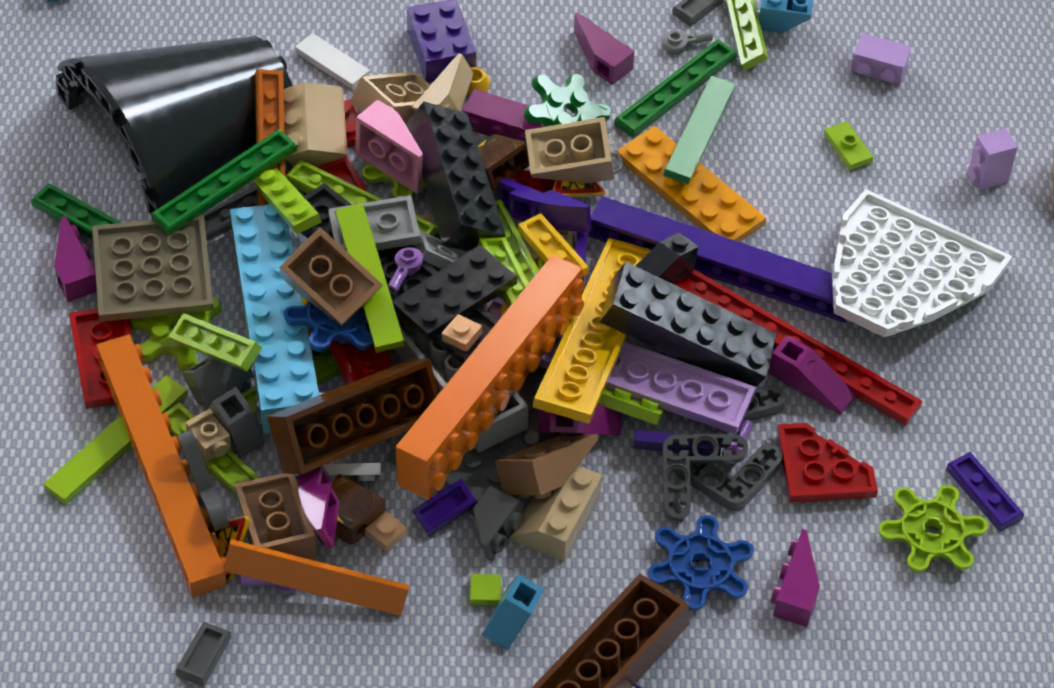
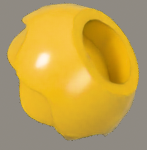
[466,67,491,95]

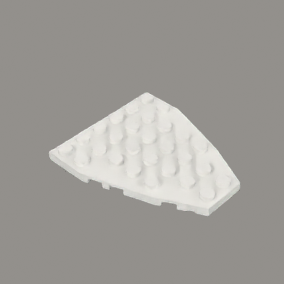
[832,189,1012,337]

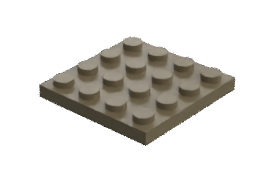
[92,215,214,322]

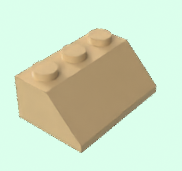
[284,82,347,167]
[510,466,602,562]

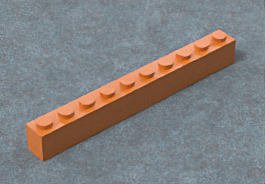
[96,334,230,598]

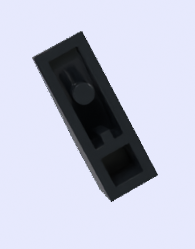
[635,232,699,283]

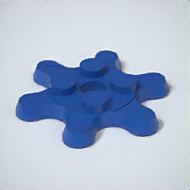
[283,302,373,352]
[648,515,754,612]

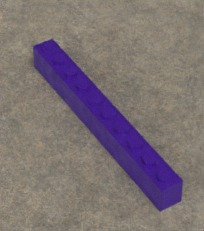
[588,196,847,323]

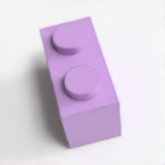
[850,33,912,85]
[968,128,1018,190]

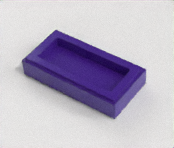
[412,478,478,537]

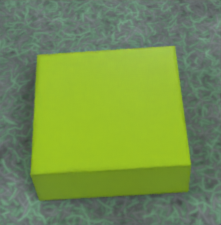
[470,574,501,606]

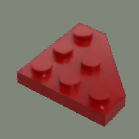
[776,423,878,503]

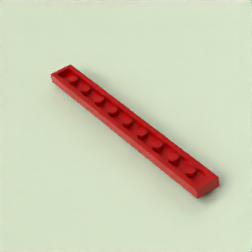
[672,269,923,425]

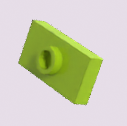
[823,121,874,171]

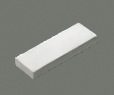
[295,33,370,91]

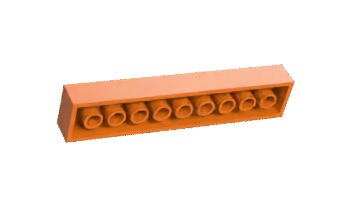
[395,255,584,500]

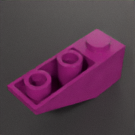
[574,12,635,85]
[54,216,97,302]
[768,335,856,415]
[538,405,622,436]
[770,529,820,627]

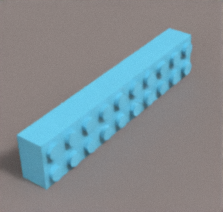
[230,204,319,434]

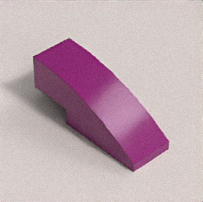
[298,466,340,549]

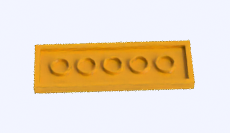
[616,126,767,242]

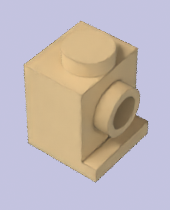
[185,409,231,462]

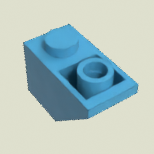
[759,0,814,33]
[481,574,544,650]

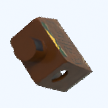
[476,134,530,191]
[317,474,386,545]

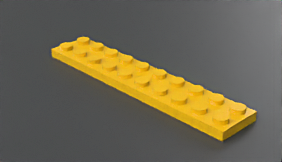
[533,238,651,424]

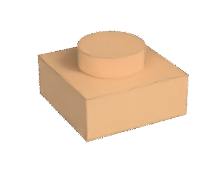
[442,314,483,352]
[365,511,407,553]

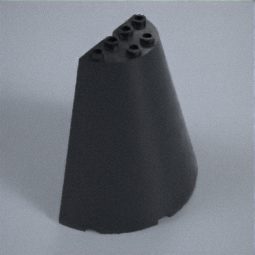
[55,36,293,215]

